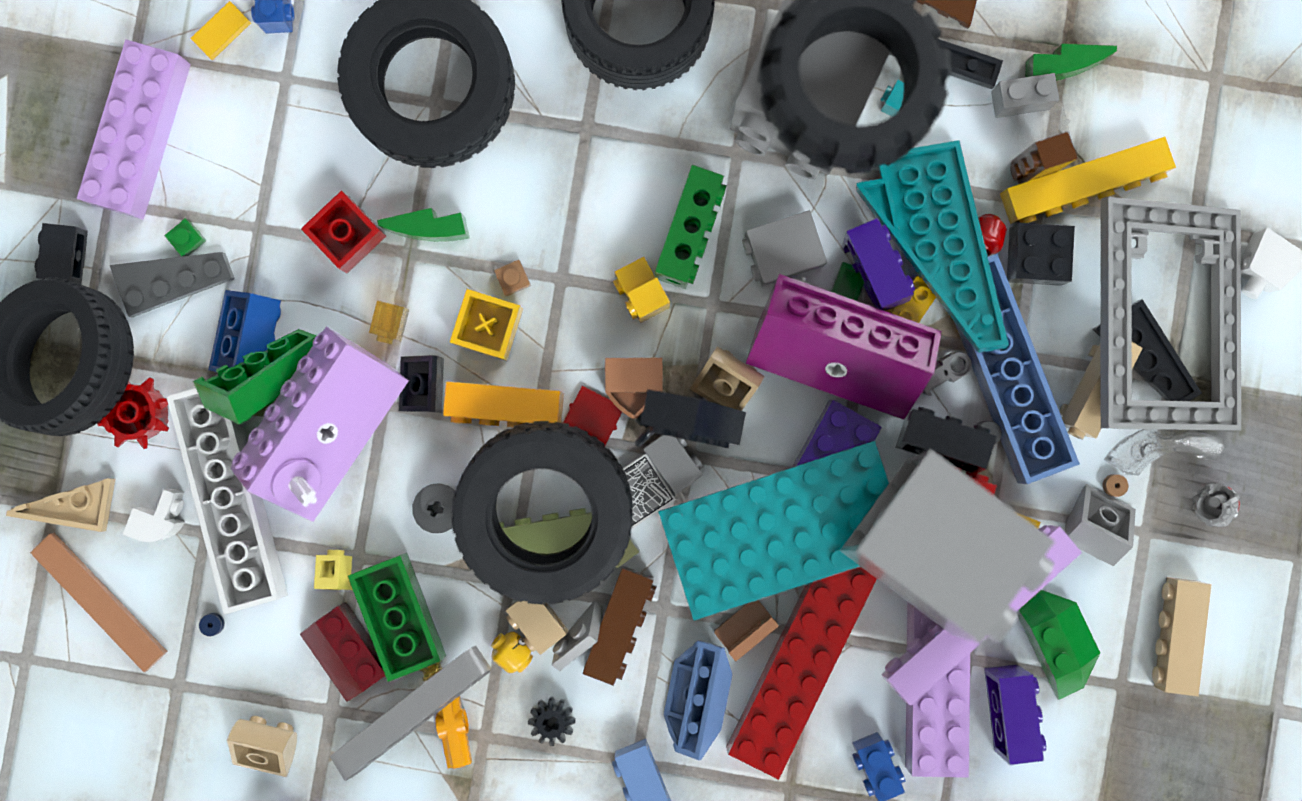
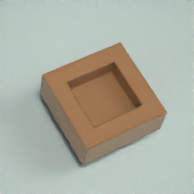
[494,260,531,297]

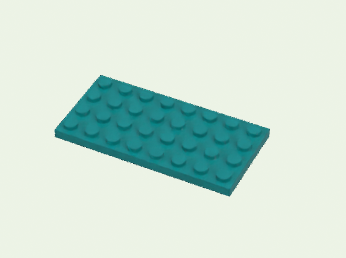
[658,441,889,621]

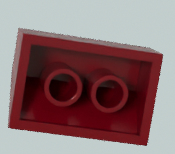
[300,602,385,702]

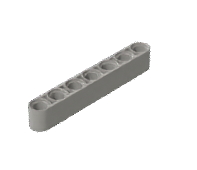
[330,646,492,781]

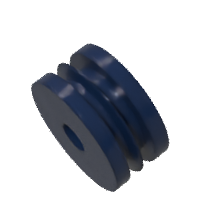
[199,613,225,637]

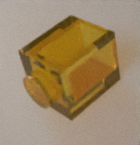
[369,301,409,345]

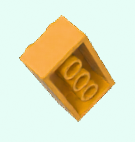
[443,382,564,427]

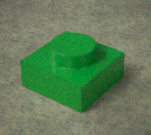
[164,218,206,257]

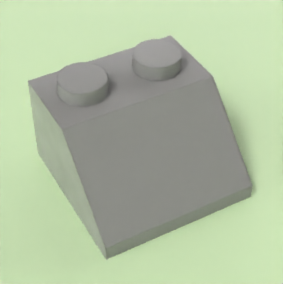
[1065,484,1136,566]

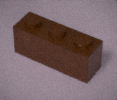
[1010,132,1078,184]

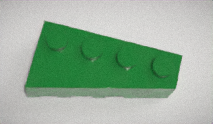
[193,329,317,424]

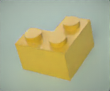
[613,256,670,323]

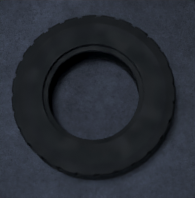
[337,0,515,168]
[451,421,633,605]

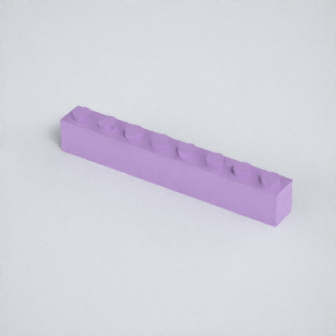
[881,525,1082,706]

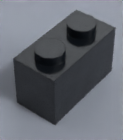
[34,223,88,285]

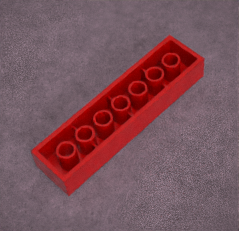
[726,566,877,780]

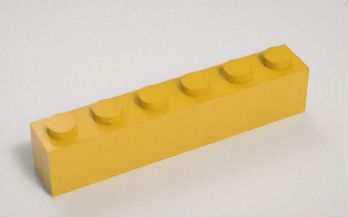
[1000,136,1176,224]

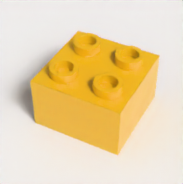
[450,289,523,361]

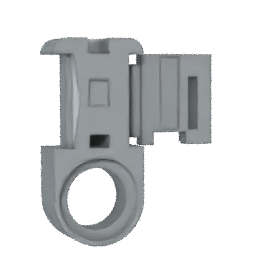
[923,352,972,396]

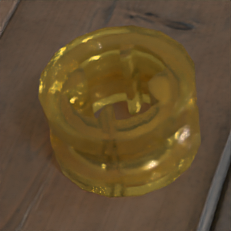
[419,661,443,681]

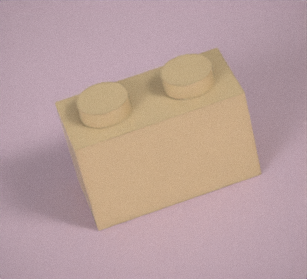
[506,601,568,655]

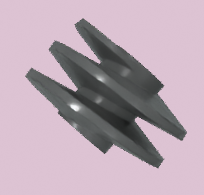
[412,483,455,534]

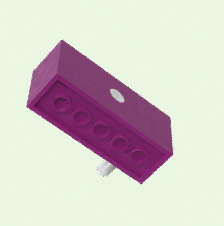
[745,274,942,420]

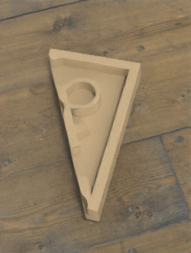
[6,478,116,532]

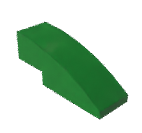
[1025,44,1117,81]
[377,208,470,242]

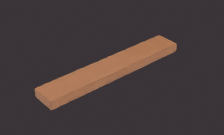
[30,533,168,672]

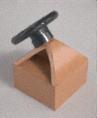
[605,358,663,447]

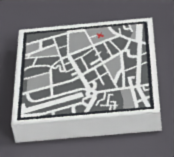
[623,454,676,528]

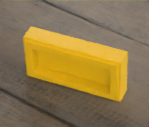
[190,1,251,60]

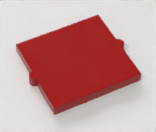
[563,386,622,446]

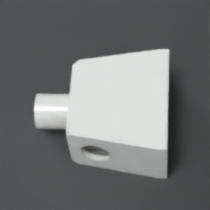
[1241,228,1302,299]

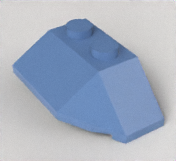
[664,640,733,761]

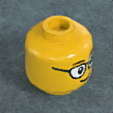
[491,631,533,674]

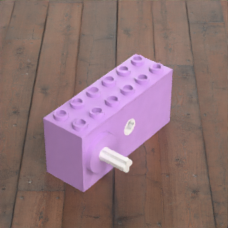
[230,326,408,522]

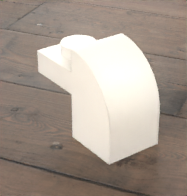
[123,489,185,542]

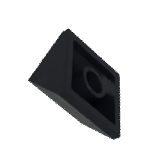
[399,355,444,413]

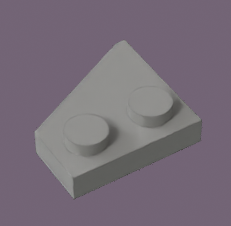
[552,601,603,671]

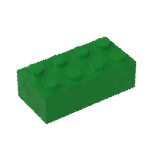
[348,552,446,682]

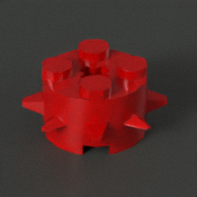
[97,377,169,449]

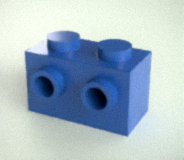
[251,0,295,34]
[852,732,906,801]

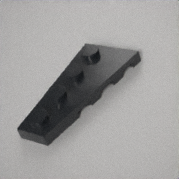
[1092,299,1202,401]

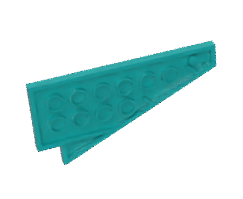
[856,140,1009,353]

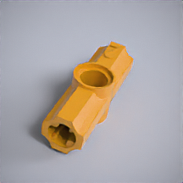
[435,696,472,769]

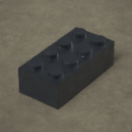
[640,389,746,449]

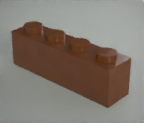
[582,566,657,686]

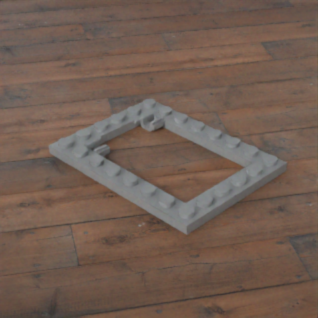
[1100,197,1241,431]

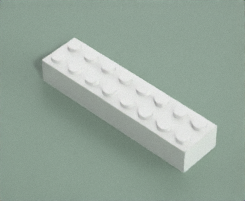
[166,388,288,615]

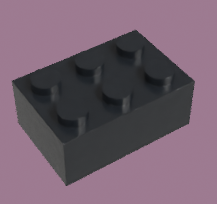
[895,407,997,474]

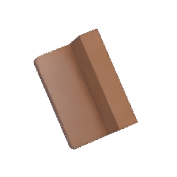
[714,600,779,662]

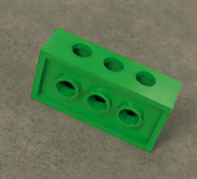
[655,165,727,289]

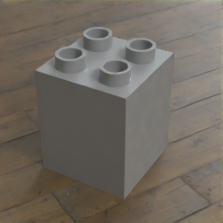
[730,0,890,179]
[840,450,1055,644]

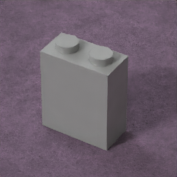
[742,210,828,286]

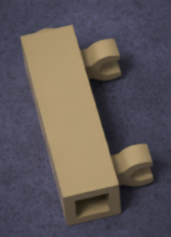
[1059,342,1142,440]

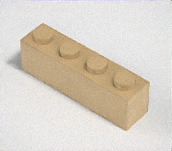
[1152,577,1212,697]

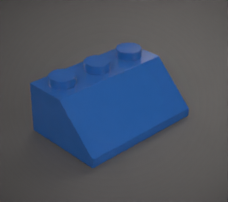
[208,290,281,372]

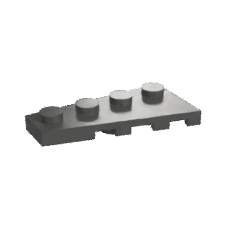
[109,252,235,318]

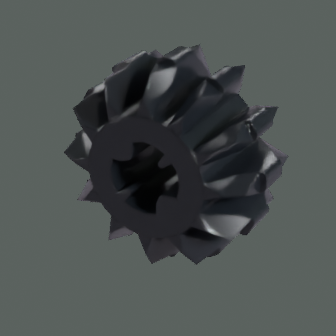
[528,697,576,746]

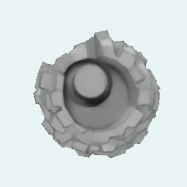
[1192,482,1240,527]

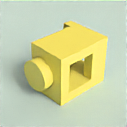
[314,550,353,590]

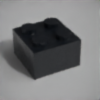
[1007,223,1075,286]

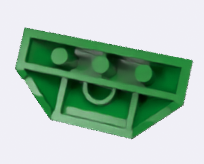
[1016,590,1100,700]

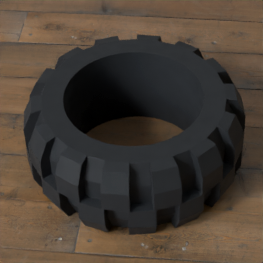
[758,0,951,174]

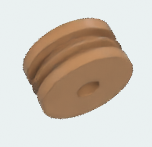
[1103,474,1129,497]

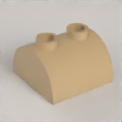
[690,346,764,411]
[227,716,297,777]

